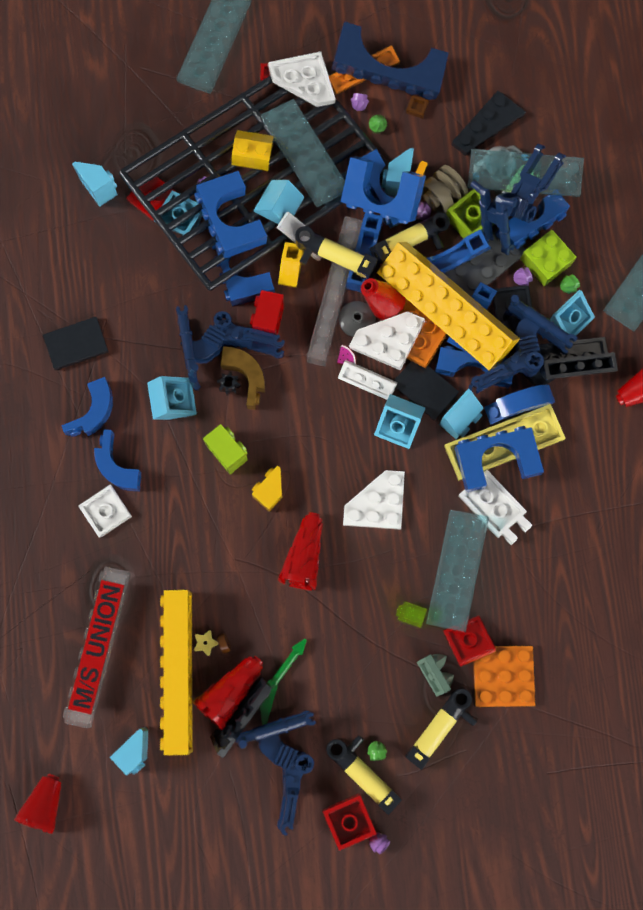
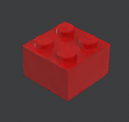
[250,290,285,335]
[323,793,376,851]

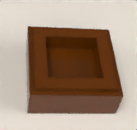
[406,95,429,119]

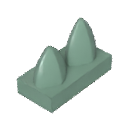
[417,654,454,697]

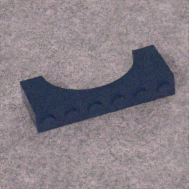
[331,22,449,100]

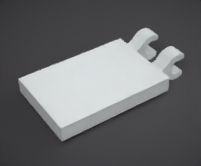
[459,470,532,545]

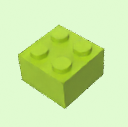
[446,189,495,238]
[520,230,576,287]
[203,424,248,474]

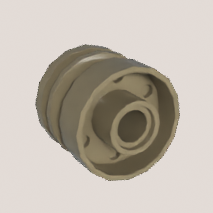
[422,165,468,214]

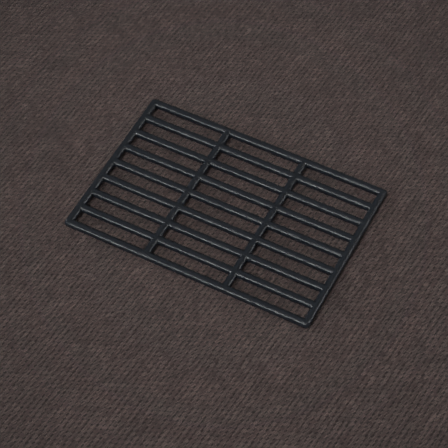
[119,75,389,291]

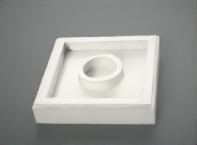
[78,484,132,538]

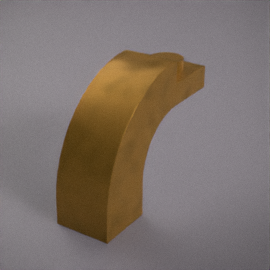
[221,346,265,410]

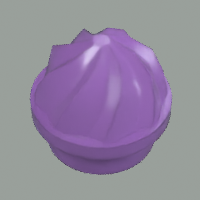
[351,93,369,111]
[416,201,431,220]
[514,267,533,286]
[369,832,390,854]

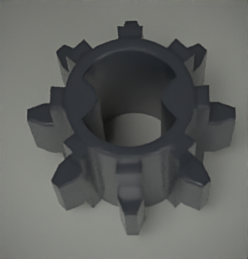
[217,371,241,396]

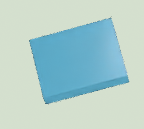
[254,180,304,224]
[154,190,202,236]
[550,290,595,341]

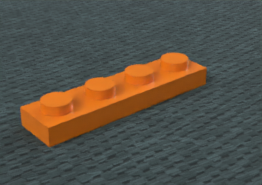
[329,45,400,95]

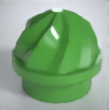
[369,114,387,133]
[560,274,580,294]
[367,741,387,761]

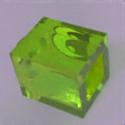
[395,601,427,629]

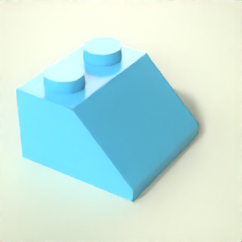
[382,148,414,197]
[72,162,118,207]
[147,376,197,420]
[439,389,483,440]
[374,394,425,449]
[110,727,149,775]

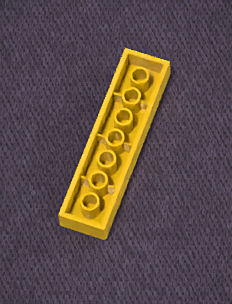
[377,242,520,371]
[160,590,193,755]

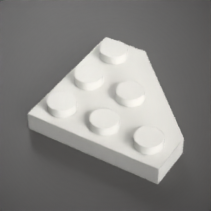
[268,52,336,107]
[349,312,425,370]
[343,470,405,530]

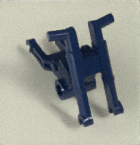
[471,143,566,256]
[468,295,578,394]
[176,305,285,391]
[235,710,316,836]

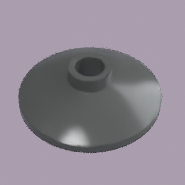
[338,301,376,337]

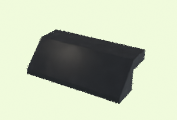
[538,337,618,380]

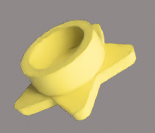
[194,630,219,656]

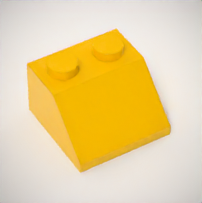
[232,130,274,171]

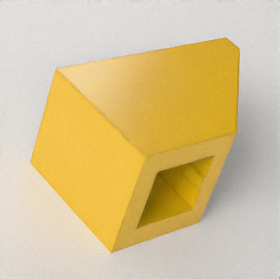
[278,242,304,288]
[252,465,282,512]

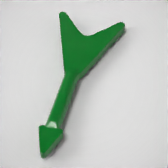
[260,639,307,725]

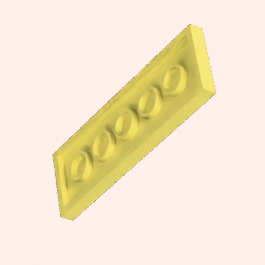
[444,404,566,481]

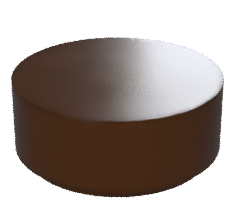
[217,633,231,654]

